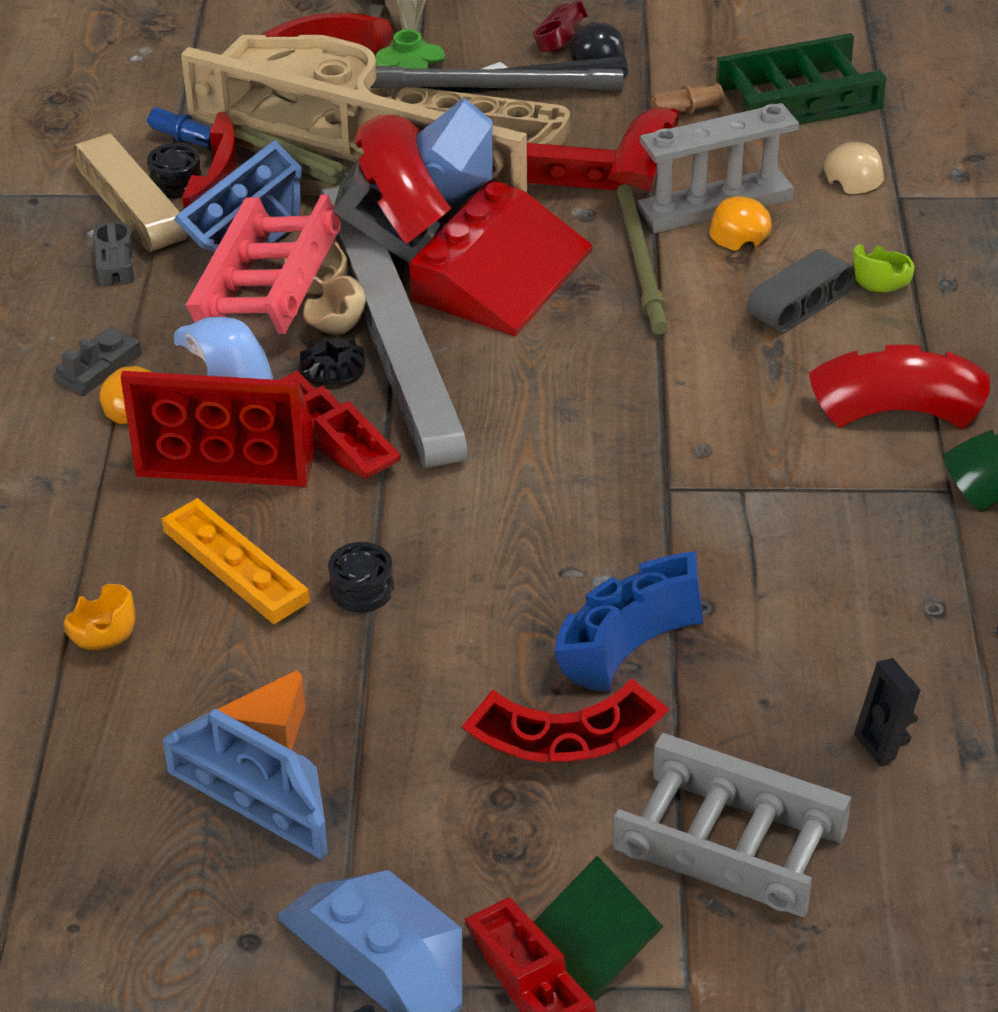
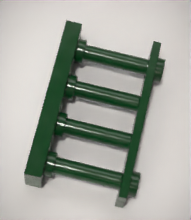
[716,33,886,125]

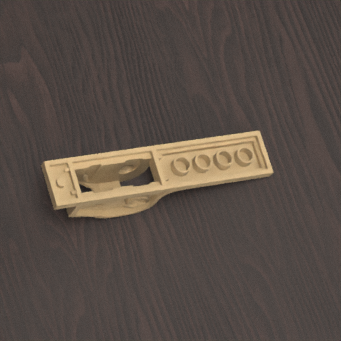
[181,35,527,194]

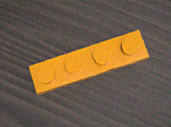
[161,498,310,624]

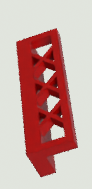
[527,143,632,190]

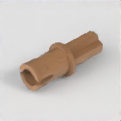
[651,82,724,114]

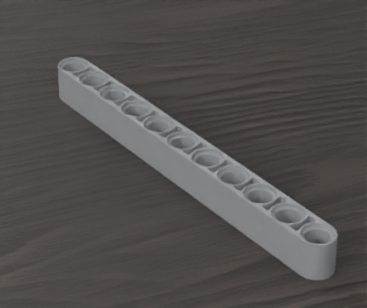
[320,186,468,469]

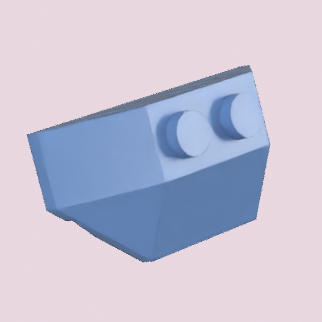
[370,98,493,219]
[174,140,302,252]
[163,709,328,860]
[278,870,463,1012]

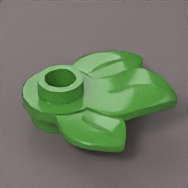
[375,29,445,69]

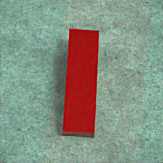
[279,370,401,479]
[464,897,596,1012]

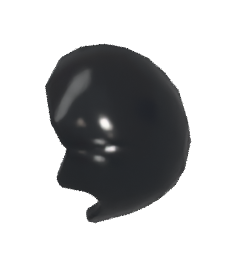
[569,22,625,60]

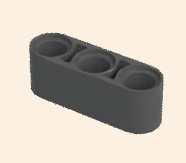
[747,249,855,333]

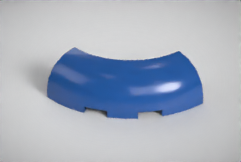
[555,551,703,691]

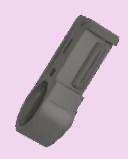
[92,221,135,286]

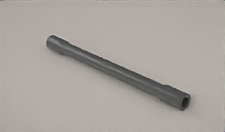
[370,66,623,91]

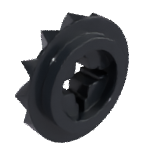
[300,335,366,384]

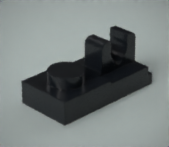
[854,658,921,767]

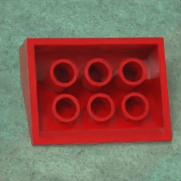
[409,180,592,337]
[120,371,315,487]

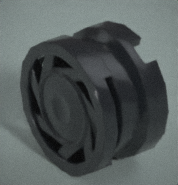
[147,143,202,198]
[328,542,394,613]

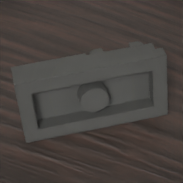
[53,326,142,396]

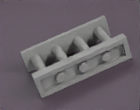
[638,103,799,234]
[613,732,851,918]

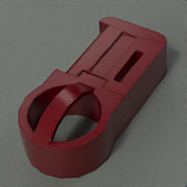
[533,0,588,52]

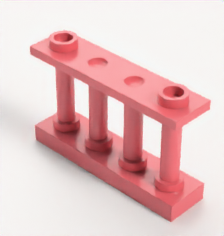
[186,194,342,334]

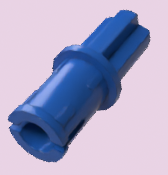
[147,107,212,150]

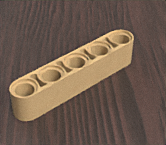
[73,133,187,253]

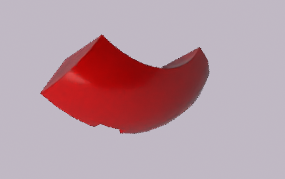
[261,12,394,56]
[607,107,680,192]
[355,115,451,244]
[809,344,990,430]
[461,678,669,763]

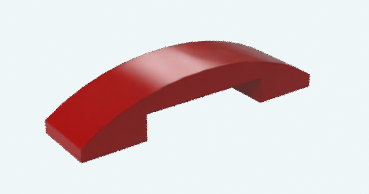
[182,111,237,209]

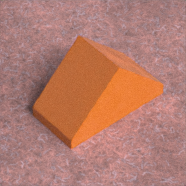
[217,670,305,750]

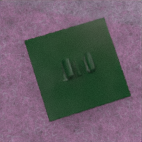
[533,856,664,1000]

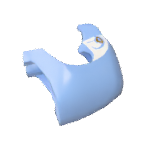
[174,317,273,379]

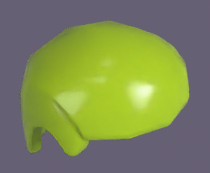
[852,244,915,293]

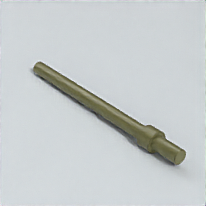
[617,184,668,335]

